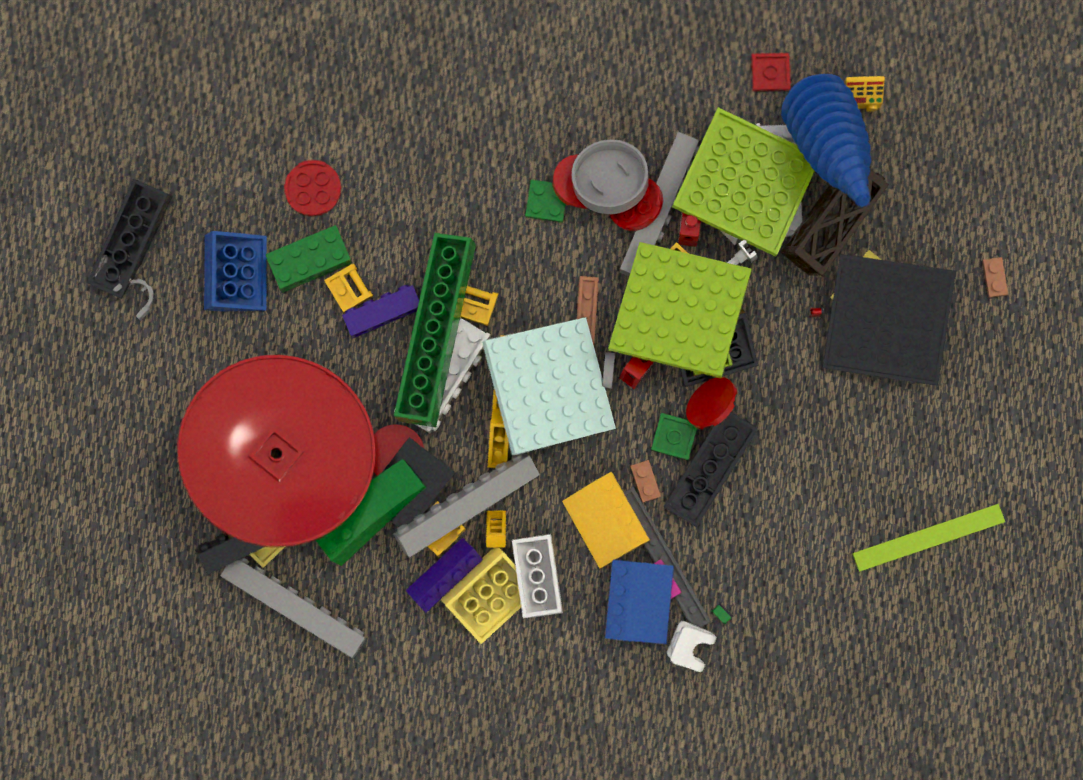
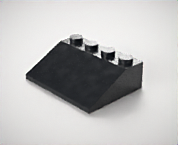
[680,307,759,387]
[382,437,455,527]

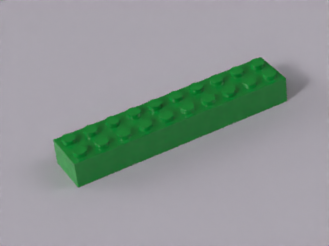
[394,233,476,427]

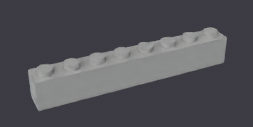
[619,132,699,276]
[393,453,540,557]
[220,558,366,658]

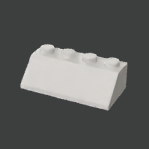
[512,534,563,618]

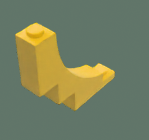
[488,335,509,468]

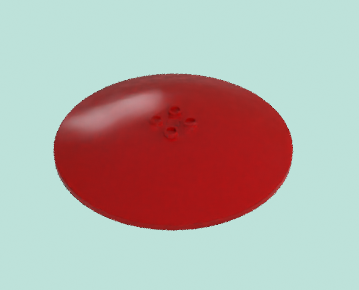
[178,355,376,547]

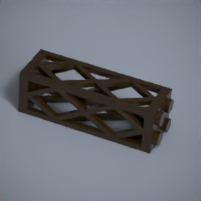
[780,166,889,276]

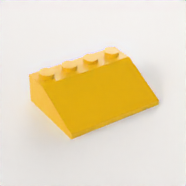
[562,472,651,569]

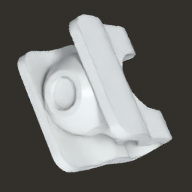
[667,621,717,672]

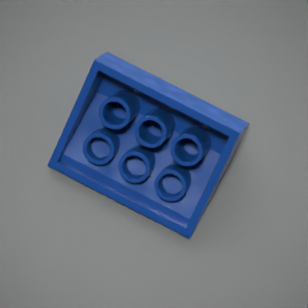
[204,231,267,311]
[605,560,674,644]

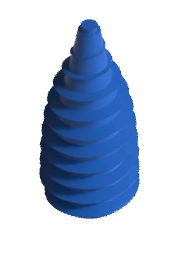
[781,74,871,207]

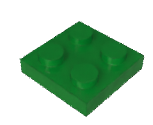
[525,180,566,223]
[651,413,697,461]

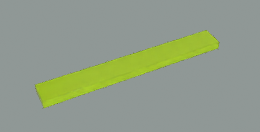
[852,504,1005,572]

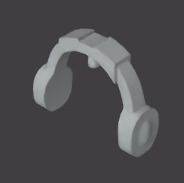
[113,279,154,321]

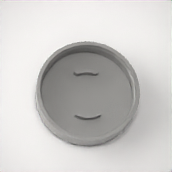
[572,140,649,214]

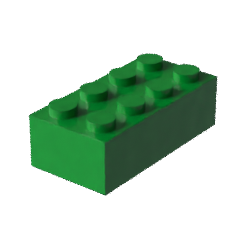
[265,225,352,293]

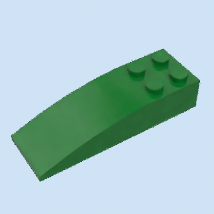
[316,459,426,566]

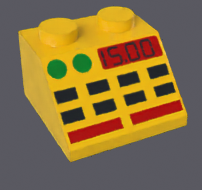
[844,76,885,112]

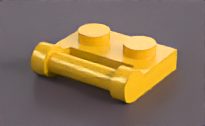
[324,264,373,313]
[460,284,499,326]

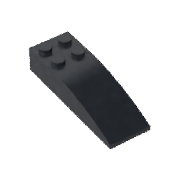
[87,178,173,299]
[664,411,758,527]

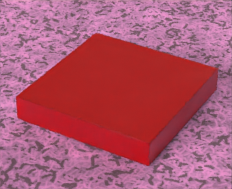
[751,53,791,91]

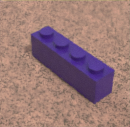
[342,285,419,339]
[406,538,483,612]

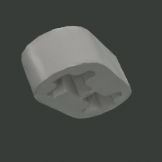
[602,352,615,389]

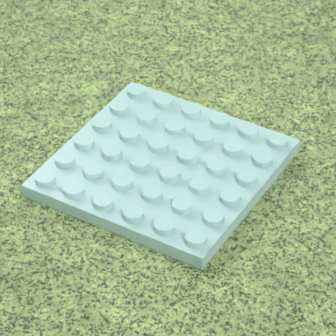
[482,317,616,455]

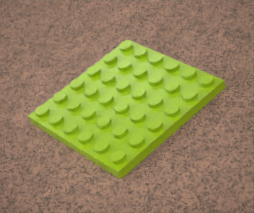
[672,107,814,257]
[608,242,752,378]

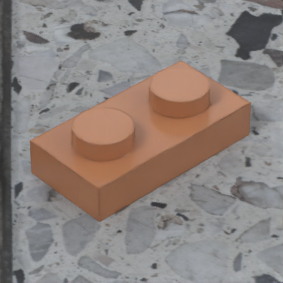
[982,257,1008,298]
[630,460,661,503]

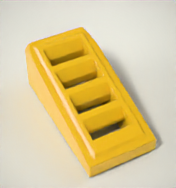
[486,511,506,548]

